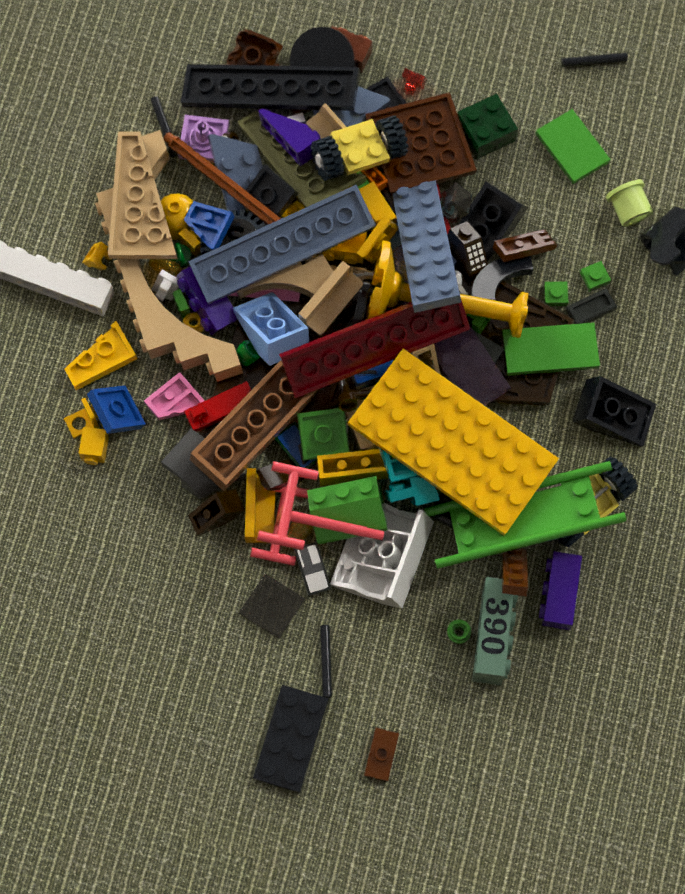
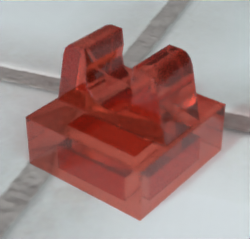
[402,68,427,95]

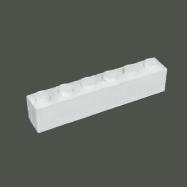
[0,240,114,317]

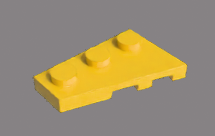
[65,321,137,390]

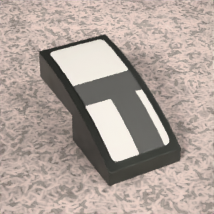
[294,542,331,596]

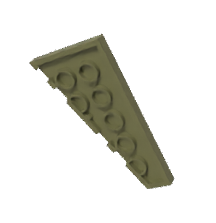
[237,111,367,208]

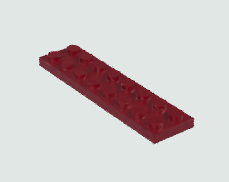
[279,296,470,398]

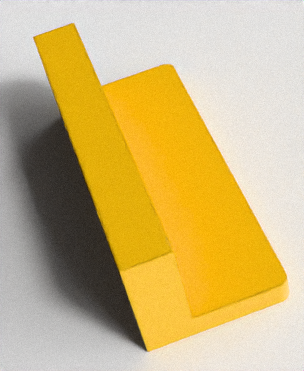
[245,468,276,543]

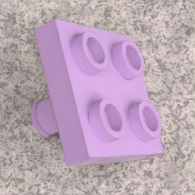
[178,115,229,163]

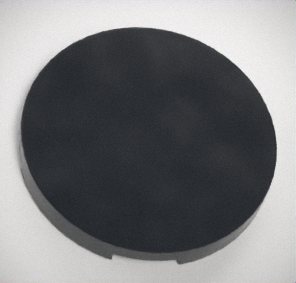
[290,27,356,67]

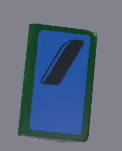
[275,422,317,469]

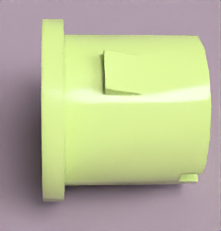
[606,179,653,227]

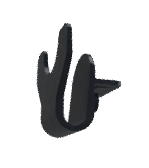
[641,207,685,276]

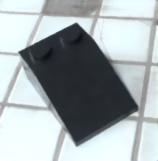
[458,181,529,263]
[572,376,657,447]

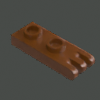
[493,229,557,262]

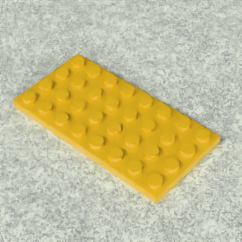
[347,349,559,536]

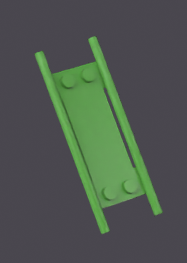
[424,461,627,569]

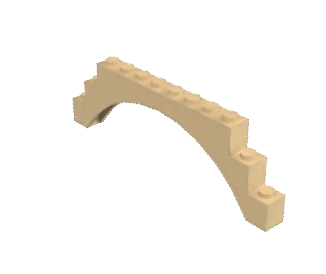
[95,130,243,382]

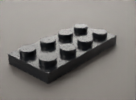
[253,685,329,793]

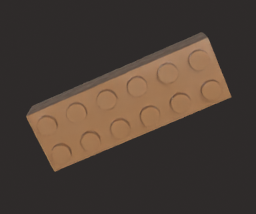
[190,360,320,491]

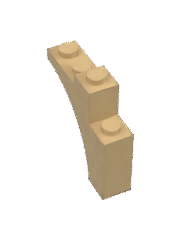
[236,254,352,310]

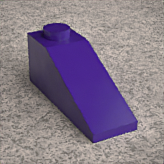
[259,109,321,166]

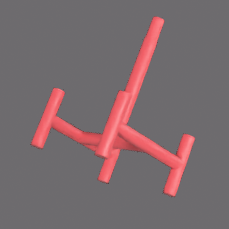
[250,461,384,566]

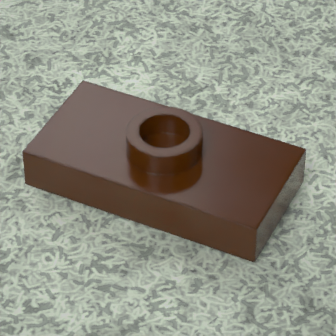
[364,728,399,782]

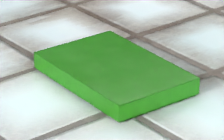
[535,109,610,184]

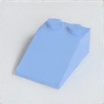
[233,292,309,366]

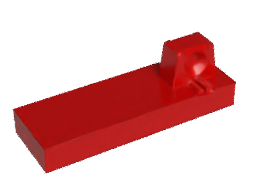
[184,381,251,432]

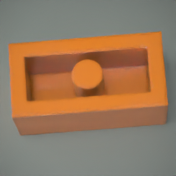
[361,166,388,191]

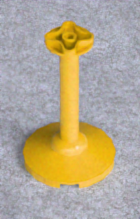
[365,240,528,338]

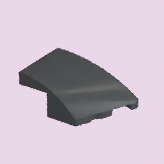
[161,429,246,499]

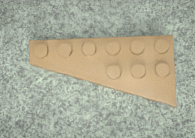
[108,132,177,259]

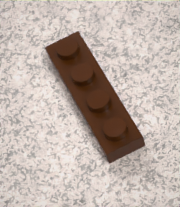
[502,548,528,596]

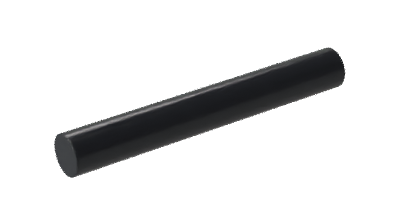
[561,52,628,67]
[150,96,178,157]
[320,625,332,698]

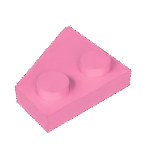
[144,372,205,420]

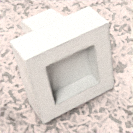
[151,269,179,301]

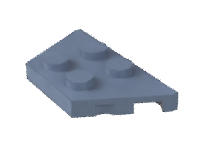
[312,86,390,127]
[208,134,263,214]

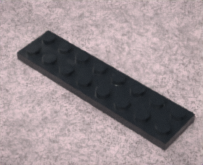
[180,64,360,111]

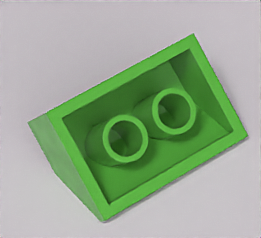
[307,476,388,545]

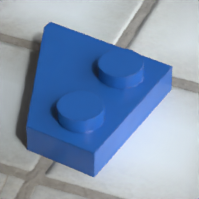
[184,201,235,251]

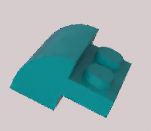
[384,477,439,506]

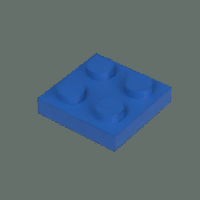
[87,385,146,434]

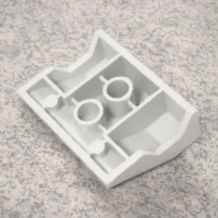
[330,503,434,608]

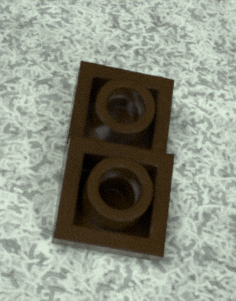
[256,459,305,491]

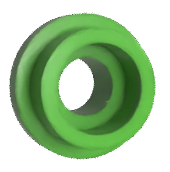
[447,620,471,644]

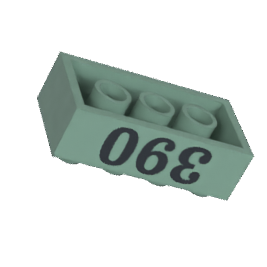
[472,577,518,685]

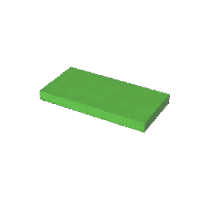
[502,323,600,376]

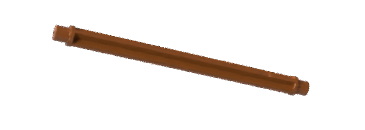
[163,132,281,225]

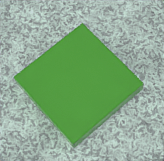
[297,408,350,461]

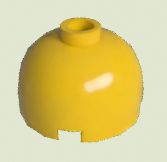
[161,193,193,240]

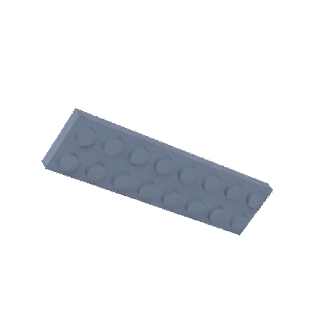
[392,180,461,313]
[188,185,376,305]

